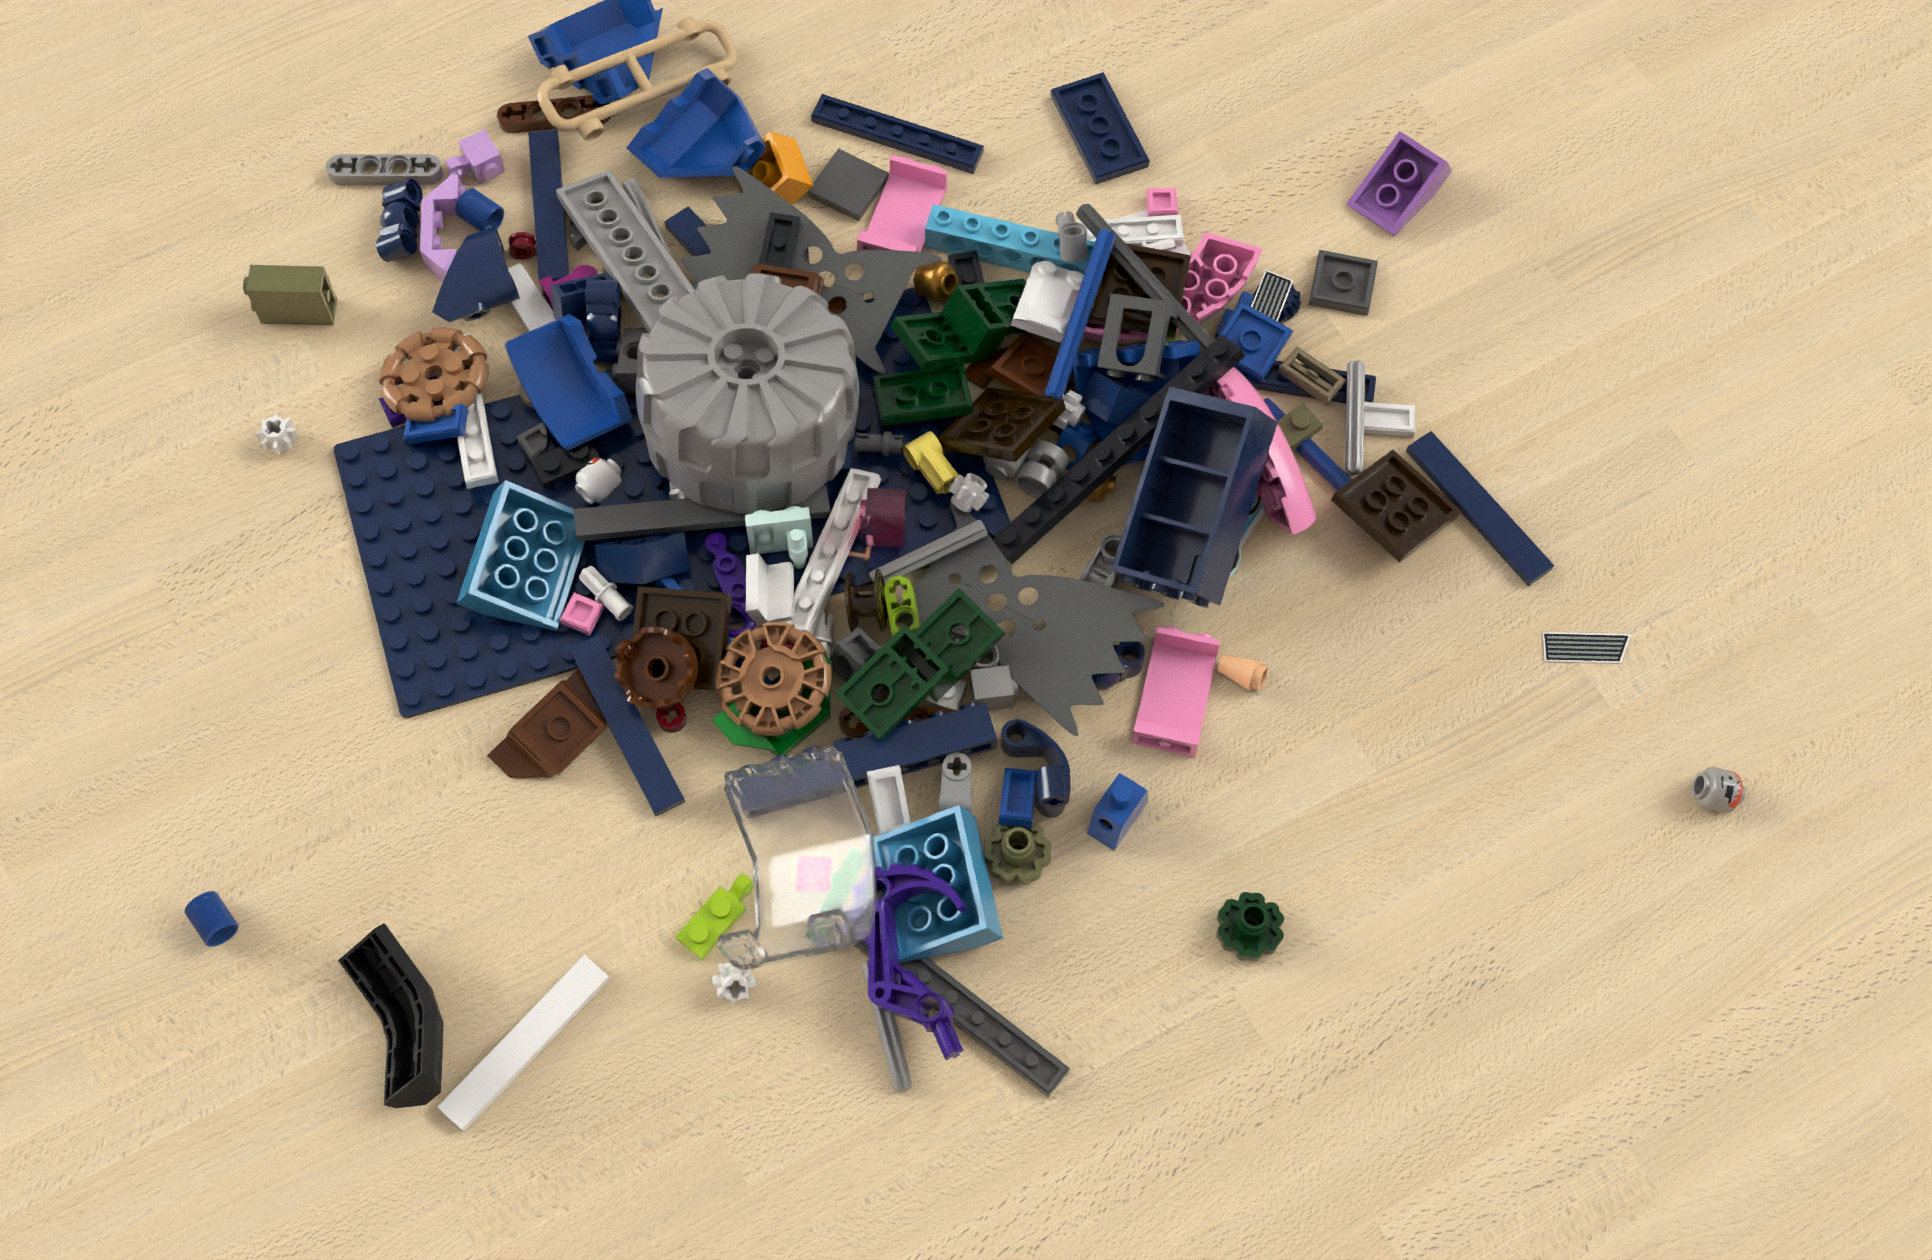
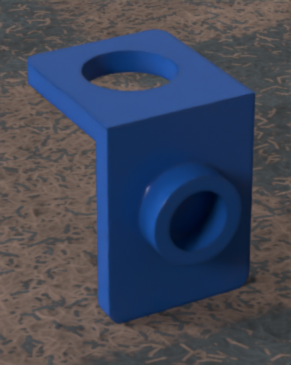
[1056,421,1100,470]

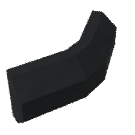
[338,923,444,1108]

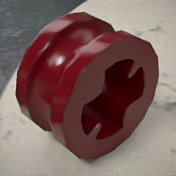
[508,232,536,260]
[656,703,687,733]

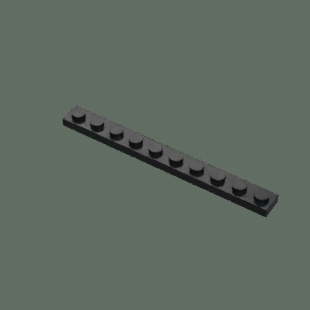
[992,335,1245,564]

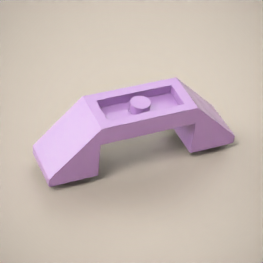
[420,174,467,281]

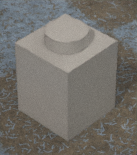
[970,665,1019,710]

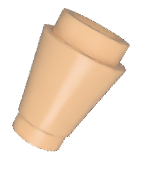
[1218,655,1268,691]

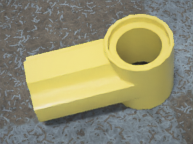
[902,431,959,495]

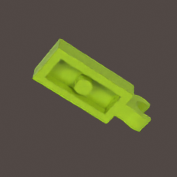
[676,872,754,961]

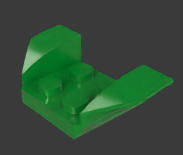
[712,656,832,756]

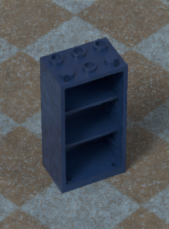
[1111,386,1278,608]

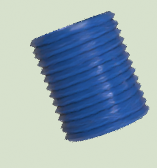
[455,188,504,231]
[184,891,239,947]

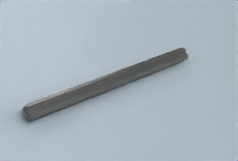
[1076,203,1214,353]

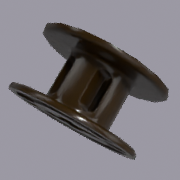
[845,569,887,632]

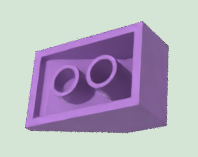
[1347,131,1452,237]

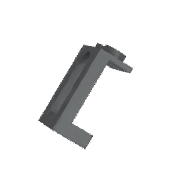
[1097,293,1179,384]

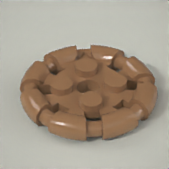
[379,327,489,422]
[715,622,832,736]

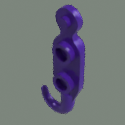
[705,532,756,638]

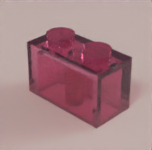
[859,488,907,547]

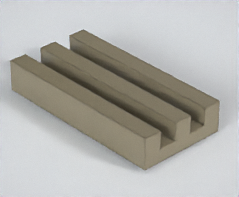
[1278,347,1347,406]

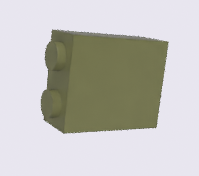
[243,265,337,325]

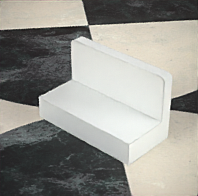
[746,553,794,626]

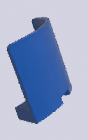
[505,314,633,450]

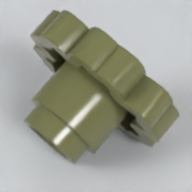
[984,821,1051,885]

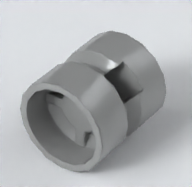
[1015,440,1069,499]

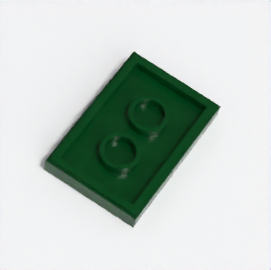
[873,364,973,426]

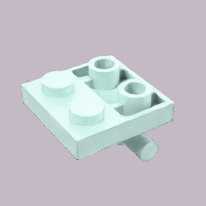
[745,506,813,569]

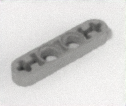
[326,154,443,185]

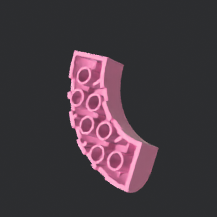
[1083,232,1262,343]
[1204,367,1316,535]

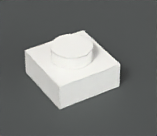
[926,680,967,710]

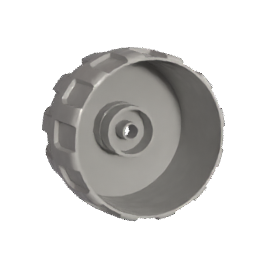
[636,273,859,514]

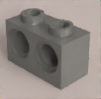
[830,627,890,703]

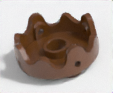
[615,627,698,709]

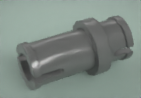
[855,431,904,456]

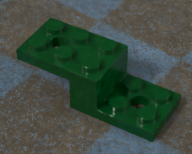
[890,279,1028,370]
[834,588,1005,742]

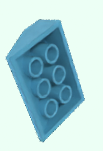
[456,480,585,631]
[870,805,1003,963]

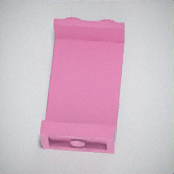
[857,155,947,272]
[1131,626,1220,757]

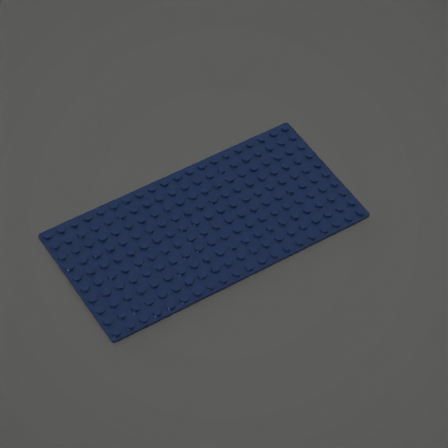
[333,287,1011,718]

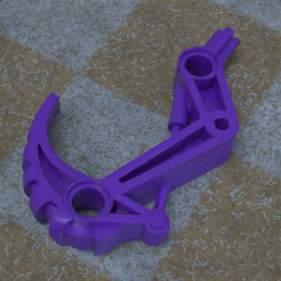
[842,863,969,1060]

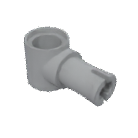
[1055,211,1087,262]

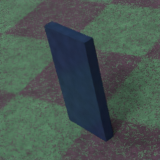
[1050,72,1150,185]

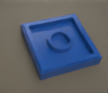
[1217,301,1293,382]

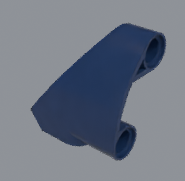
[432,226,520,323]
[1001,719,1071,818]

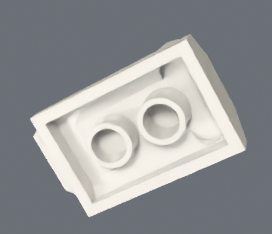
[1011,261,1084,343]

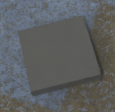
[808,148,889,221]
[1308,250,1378,316]

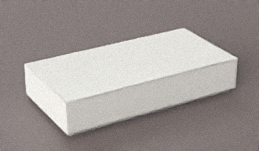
[1364,402,1415,437]
[867,765,911,835]

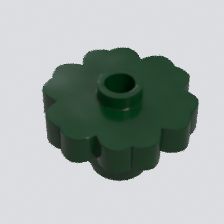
[1216,892,1284,961]

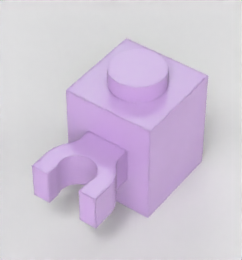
[445,129,505,184]

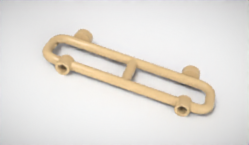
[537,17,738,141]

